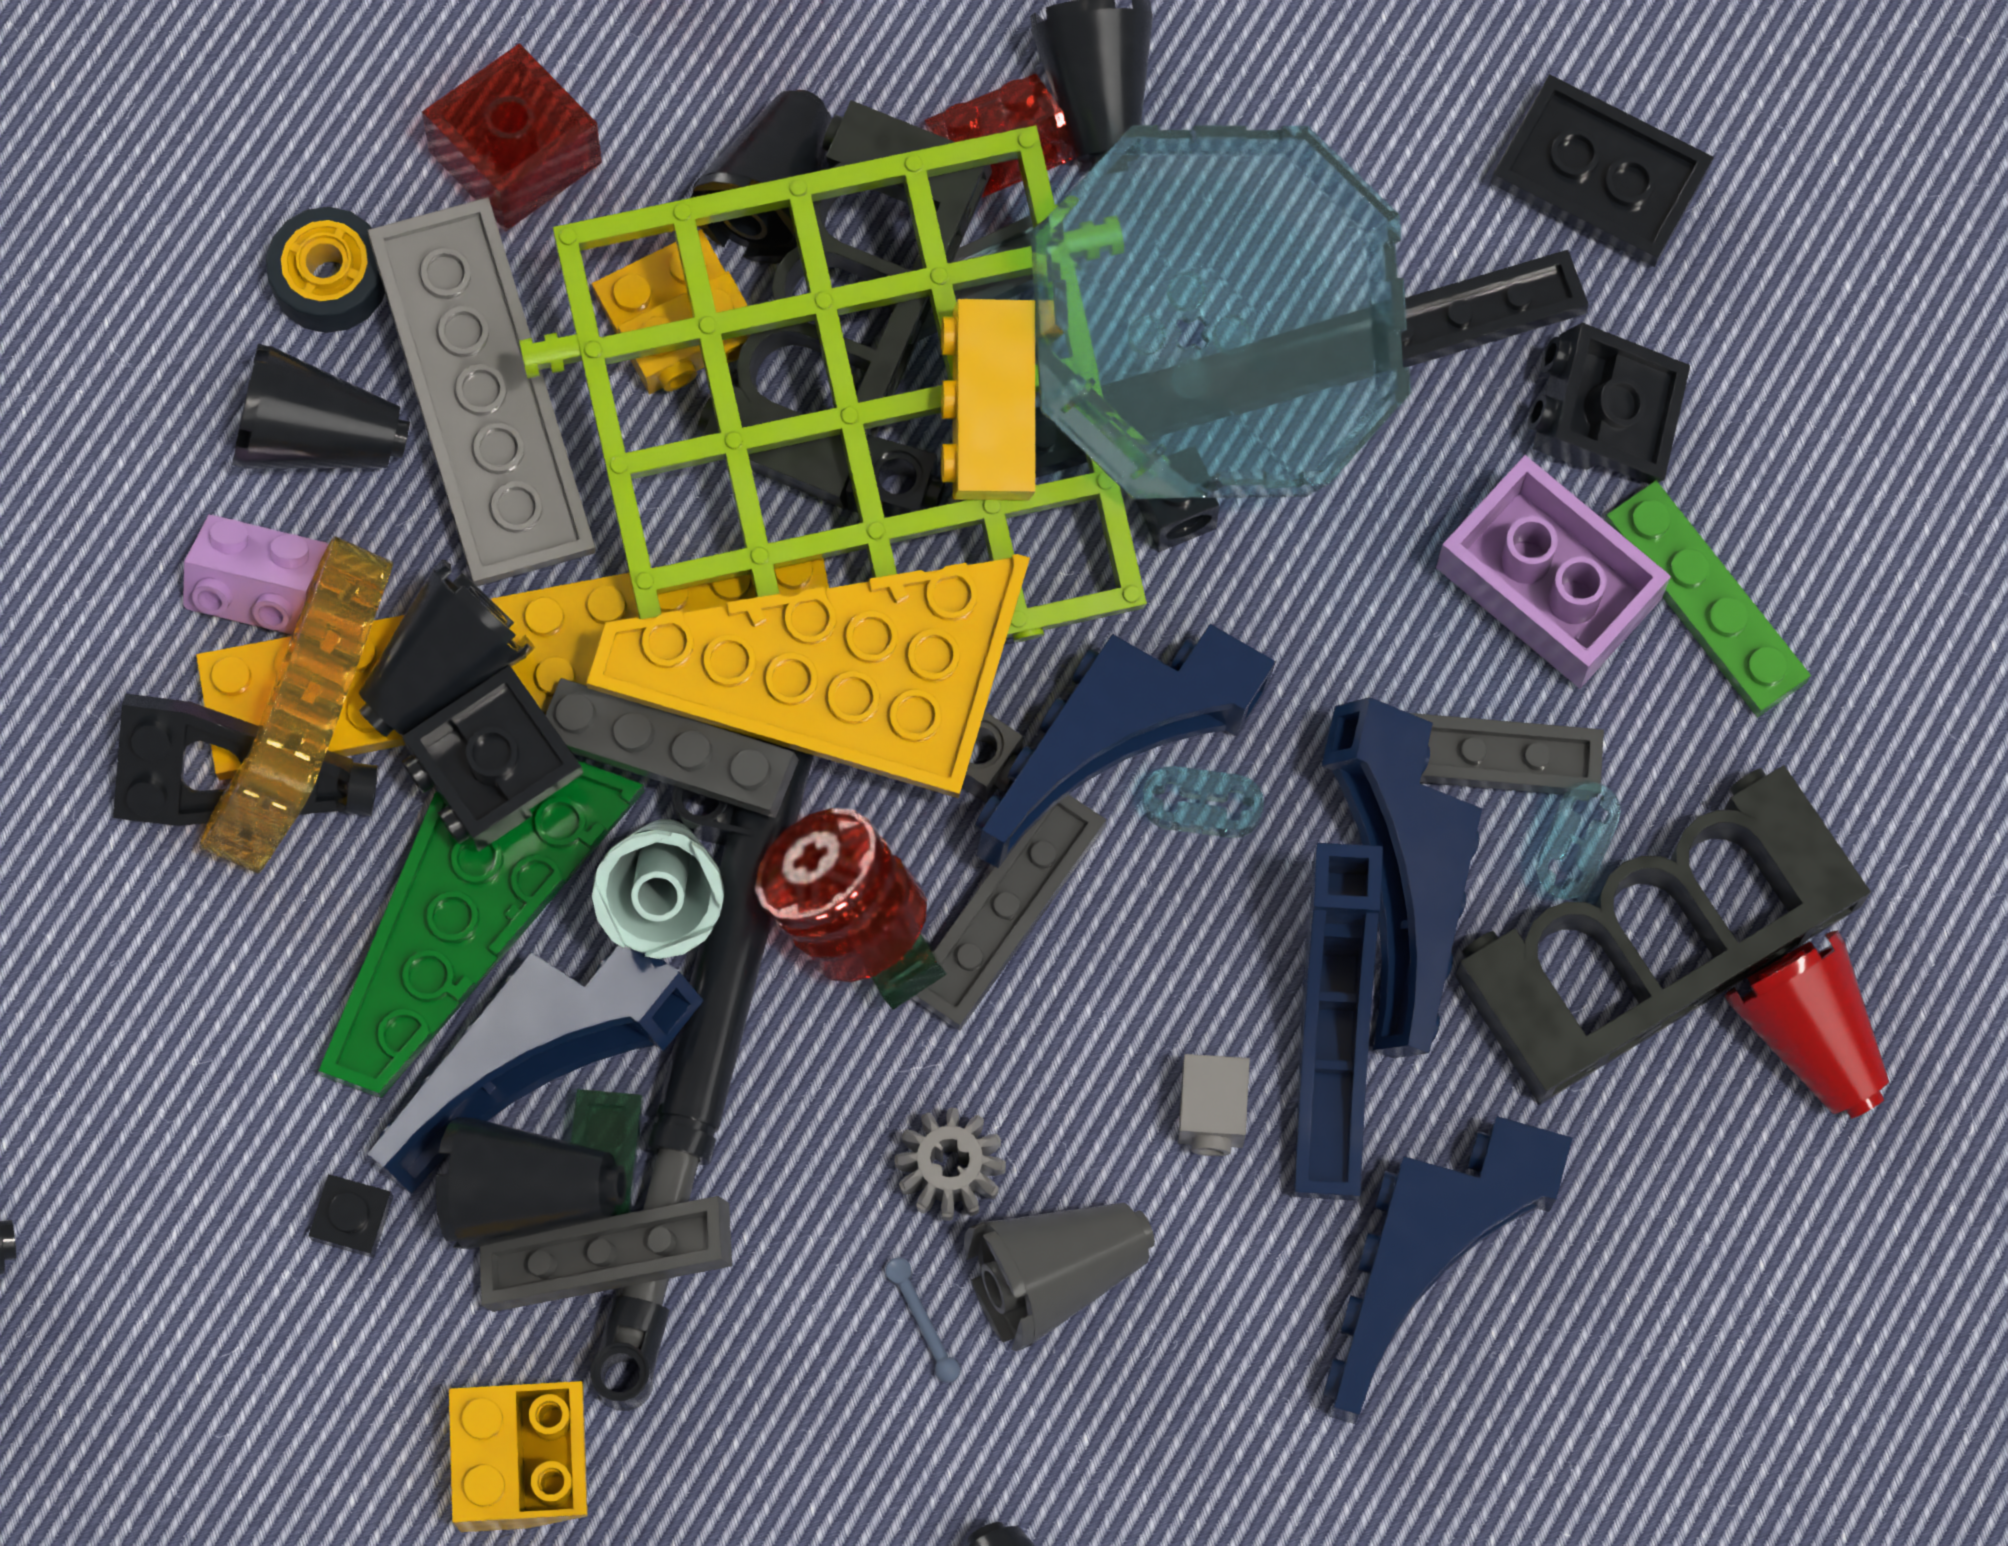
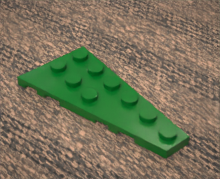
[318,760,645,1098]

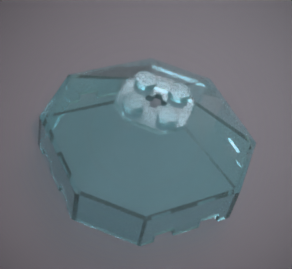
[1031,125,1411,499]

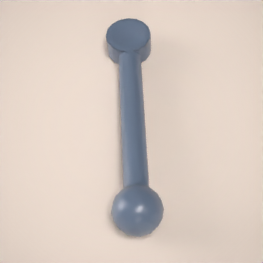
[886,1258,961,1383]

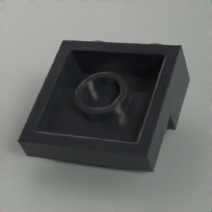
[1527,322,1691,484]
[402,665,583,852]

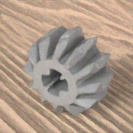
[894,1108,1006,1221]

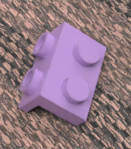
[183,514,329,636]

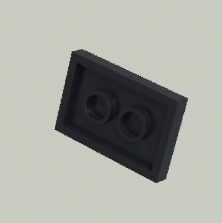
[1490,74,1714,267]

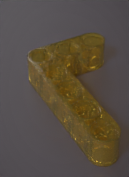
[199,536,393,874]

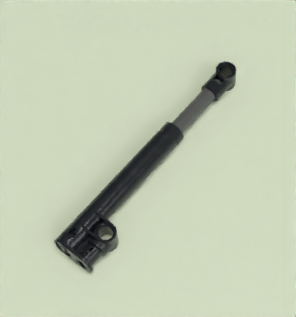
[590,721,814,1411]

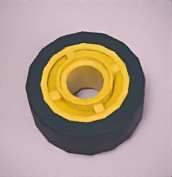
[266,206,385,333]

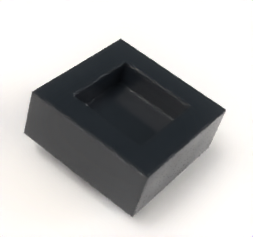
[309,1174,394,1258]

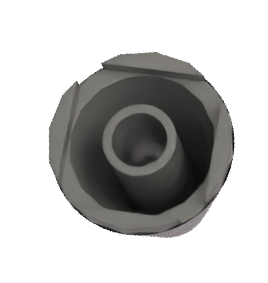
[964,1203,1155,1351]

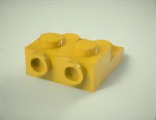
[591,229,751,395]

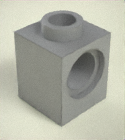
[1178,1054,1250,1156]

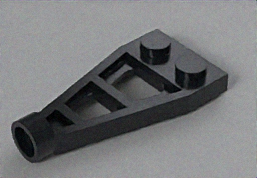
[113,693,378,826]

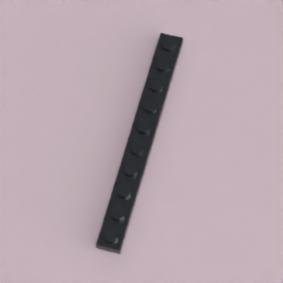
[1035,250,1589,478]

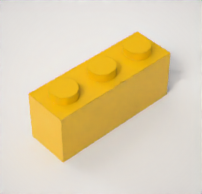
[941,299,1035,500]

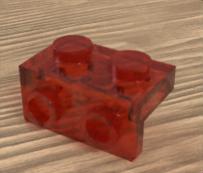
[924,73,1074,198]

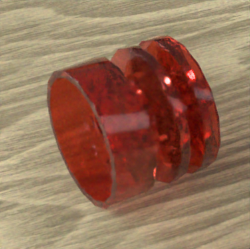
[756,808,927,982]

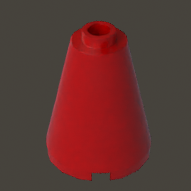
[1725,930,1889,1119]

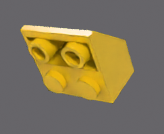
[449,1381,588,1532]

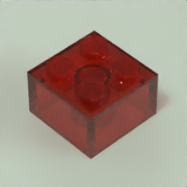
[422,43,602,232]

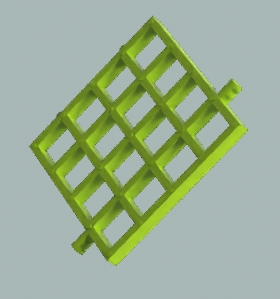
[519,125,1147,642]

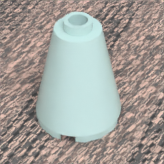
[592,819,724,959]

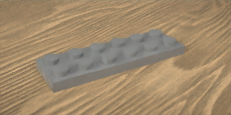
[368,197,595,586]

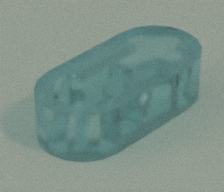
[1142,766,1264,838]
[1535,780,1621,900]

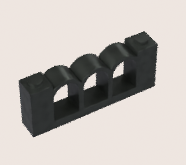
[697,100,992,509]
[1455,765,1871,1105]

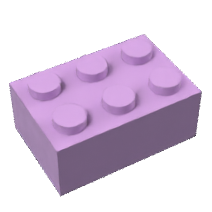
[1436,455,1671,689]

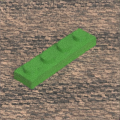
[1604,480,1811,718]

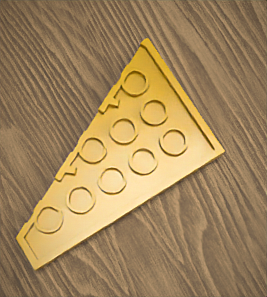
[587,554,1030,798]

